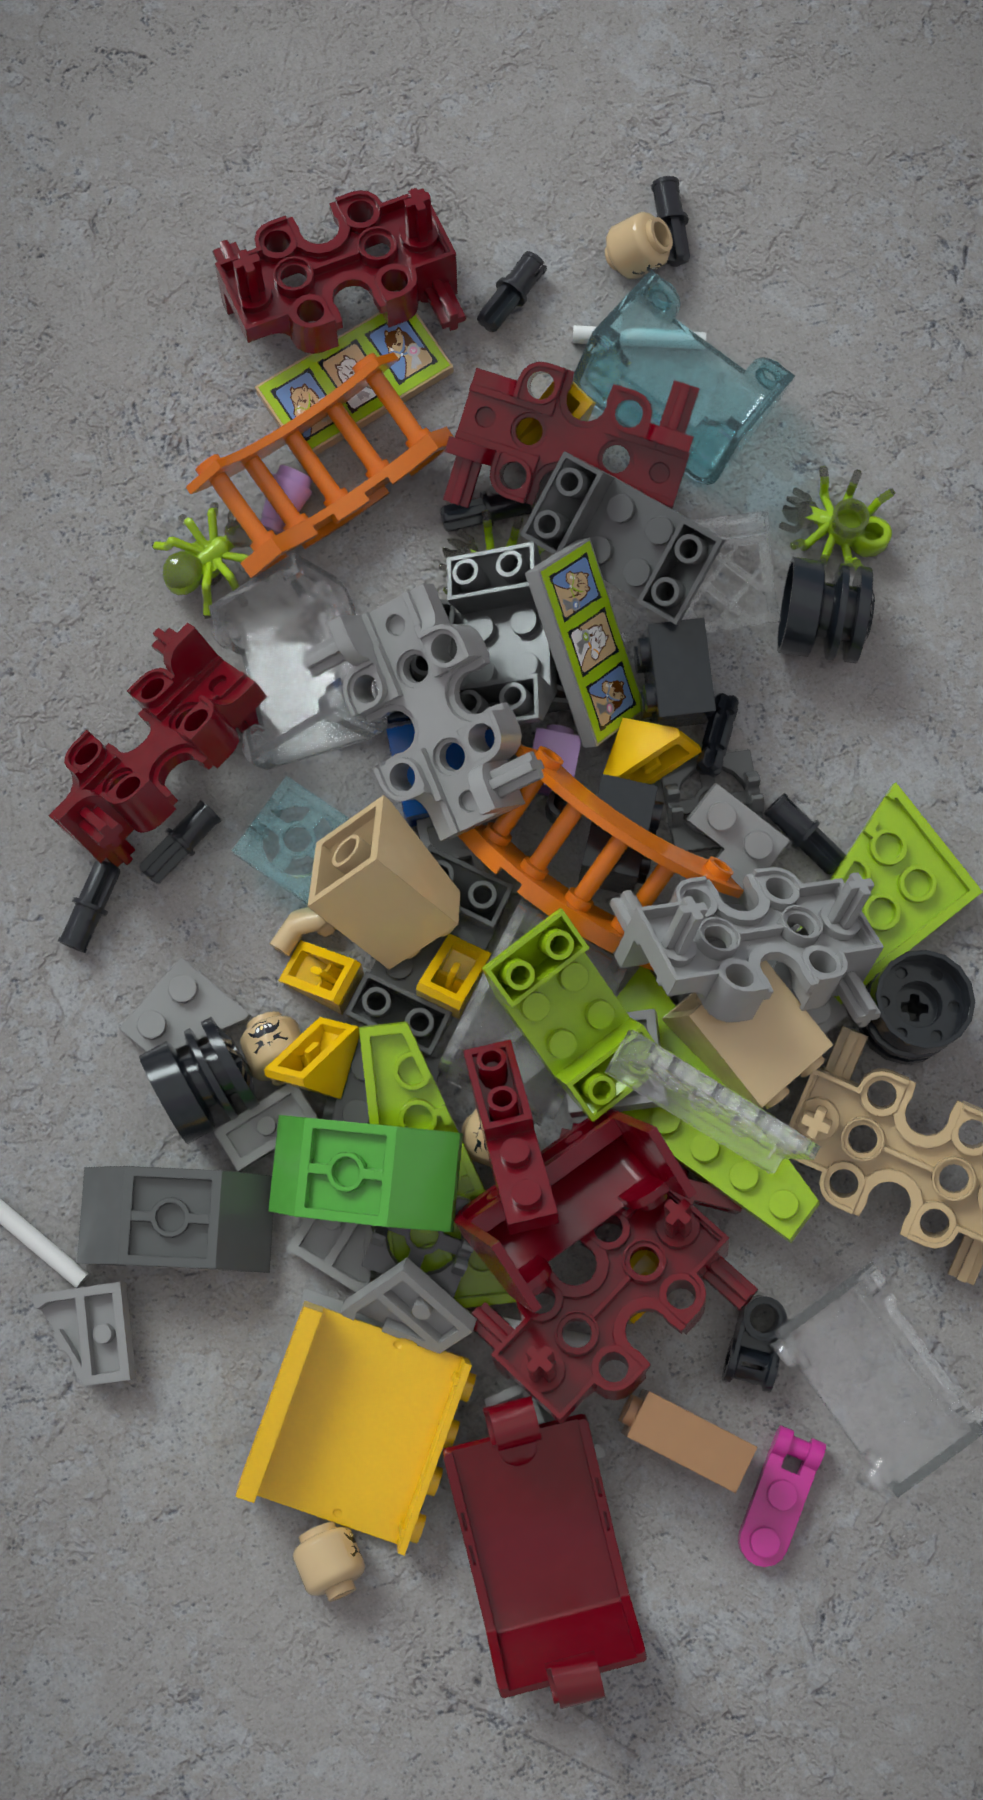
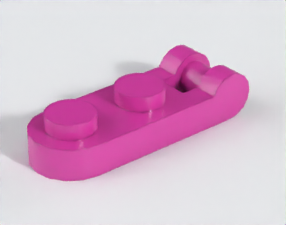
[738,1425,826,1567]

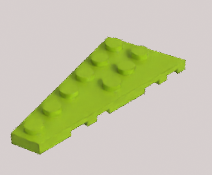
[796,782,983,1004]
[616,966,820,1243]
[359,1021,516,1308]

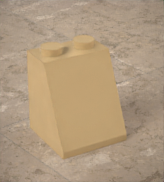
[308,795,460,970]
[662,961,833,1109]

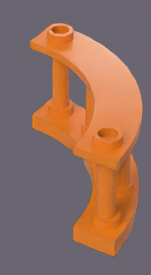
[186,352,454,578]
[458,745,744,971]

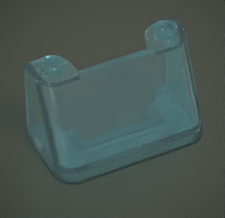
[573,270,795,485]

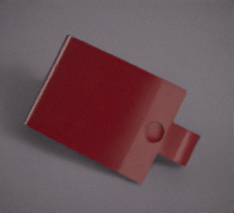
[443,1396,647,1709]

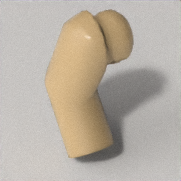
[269,907,336,957]

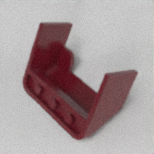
[454,1109,697,1313]

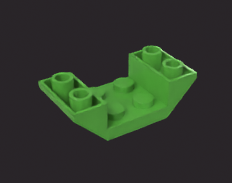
[268,1115,463,1232]

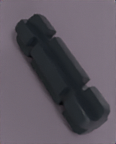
[696,693,739,777]

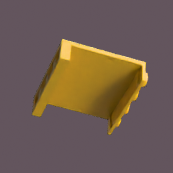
[235,1300,476,1556]

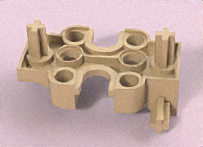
[780,1025,983,1285]

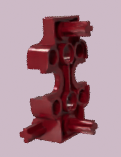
[212,188,466,354]
[443,362,700,509]
[48,623,268,867]
[472,1190,758,1424]

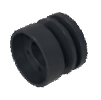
[777,557,875,664]
[858,950,976,1065]
[139,1017,260,1144]

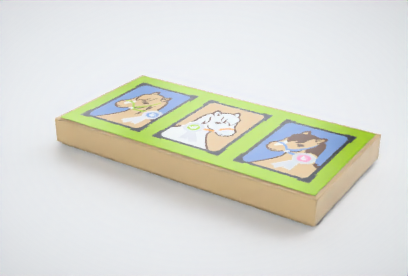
[255,312,454,455]

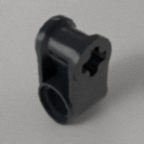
[722,1295,787,1393]

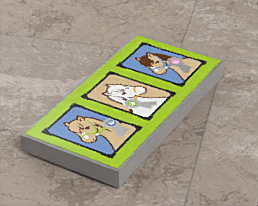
[525,537,641,748]

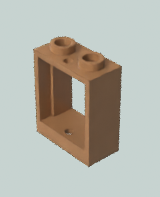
[618,1389,758,1493]

